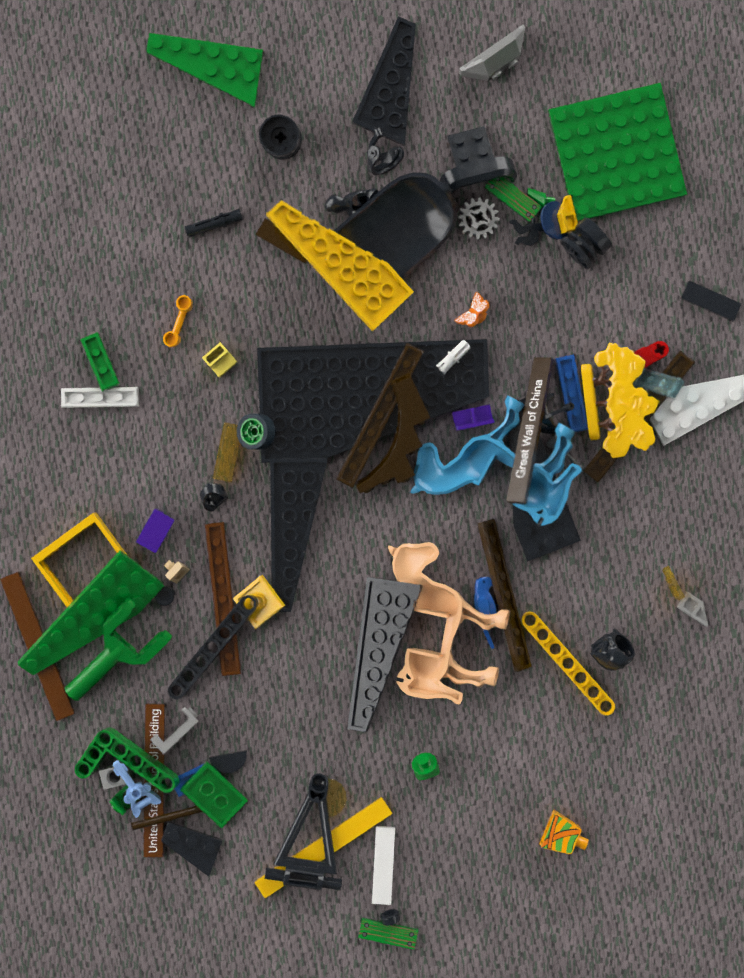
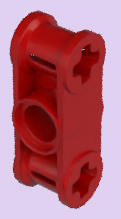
[634,341,669,368]

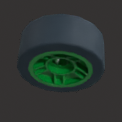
[237,413,275,450]

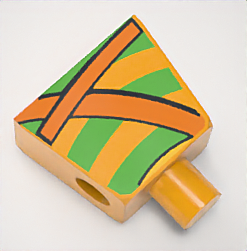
[539,810,589,854]

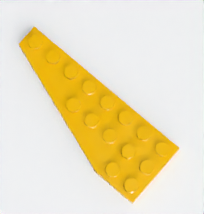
[266,200,414,331]

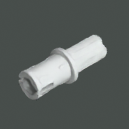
[436,340,471,374]

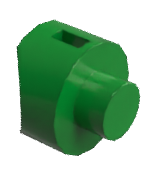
[412,753,440,781]

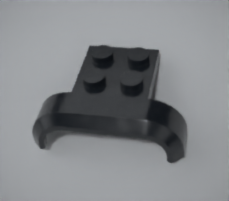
[440,126,517,194]

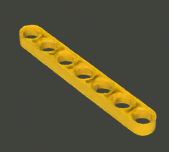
[521,611,615,715]

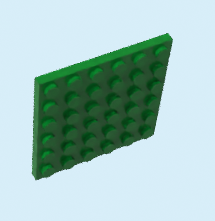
[548,83,687,221]

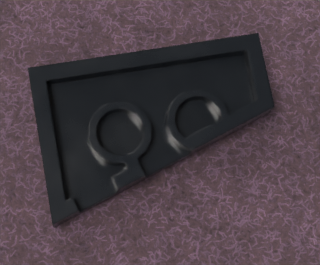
[161,821,222,877]

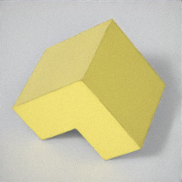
[202,342,238,378]

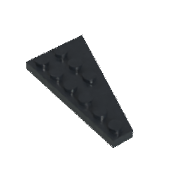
[352,16,416,146]

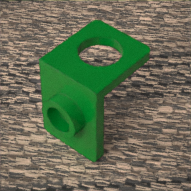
[109,785,137,816]

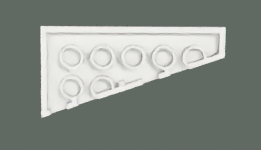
[649,375,744,446]

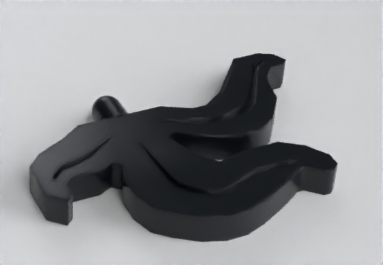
[509,217,546,246]

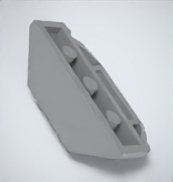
[459,24,525,81]

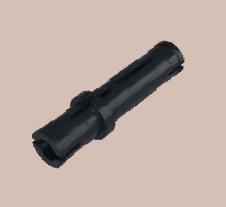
[185,208,243,238]

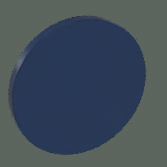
[541,201,569,240]

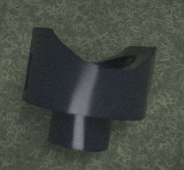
[200,482,228,512]

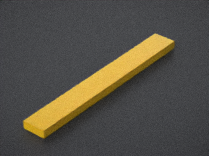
[254,797,392,898]

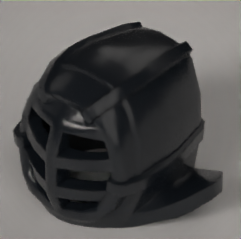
[590,628,635,671]

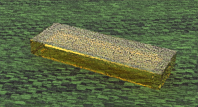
[213,422,240,482]

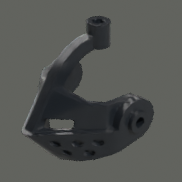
[367,128,404,175]
[541,393,574,434]

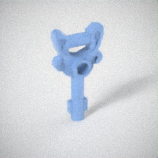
[112,760,161,818]

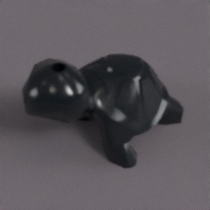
[324,188,378,217]

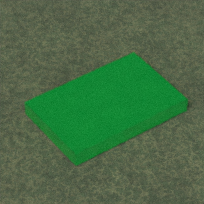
[180,761,248,829]

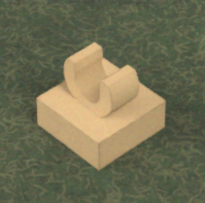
[164,560,190,584]

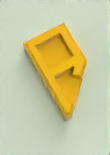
[557,195,578,234]

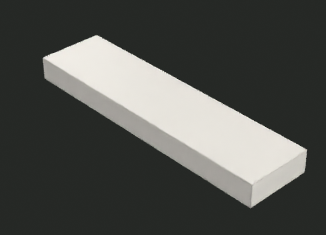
[61,387,139,408]
[372,826,395,905]

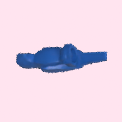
[474,576,496,649]

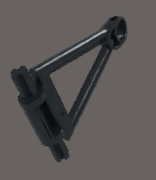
[264,773,342,891]

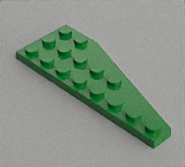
[18,550,164,675]

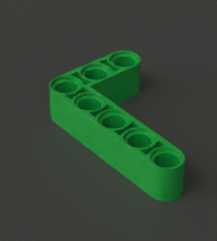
[75,727,179,793]

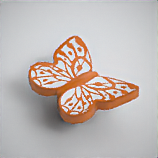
[454,292,490,327]

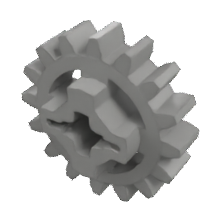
[458,197,500,240]

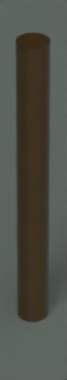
[131,806,203,830]

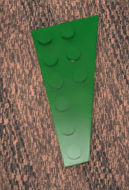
[146,33,263,108]

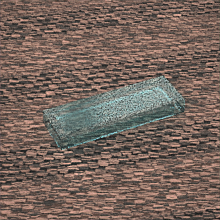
[634,368,685,399]

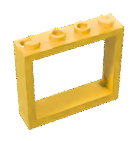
[31,513,129,607]

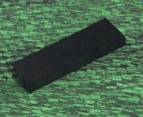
[680,280,742,322]

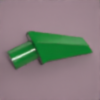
[527,188,555,207]

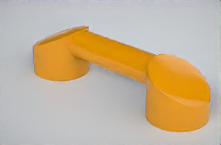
[163,295,193,347]

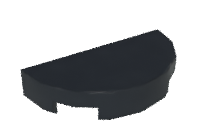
[209,750,247,773]

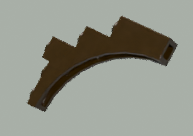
[355,373,430,494]

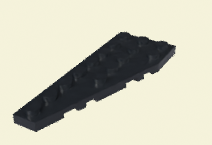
[509,398,581,562]

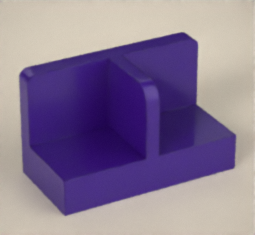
[452,404,495,431]
[136,508,174,553]

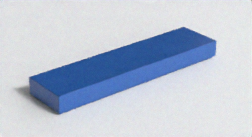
[555,354,588,432]

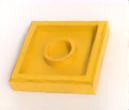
[233,575,285,629]

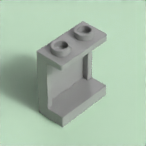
[150,707,198,754]

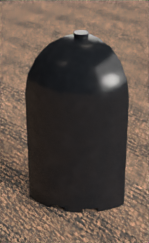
[334,172,458,279]

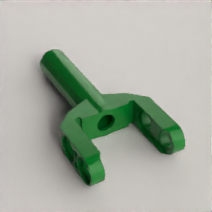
[65,598,172,701]

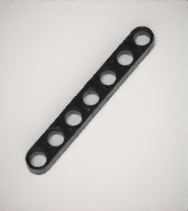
[168,595,259,700]

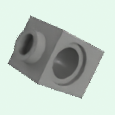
[99,763,131,790]

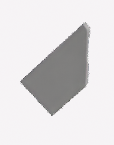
[677,591,708,627]

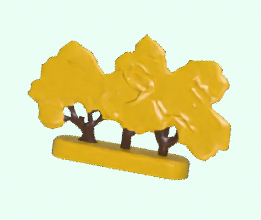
[581,343,659,458]

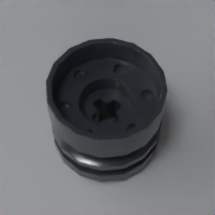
[259,114,302,160]
[560,217,612,270]

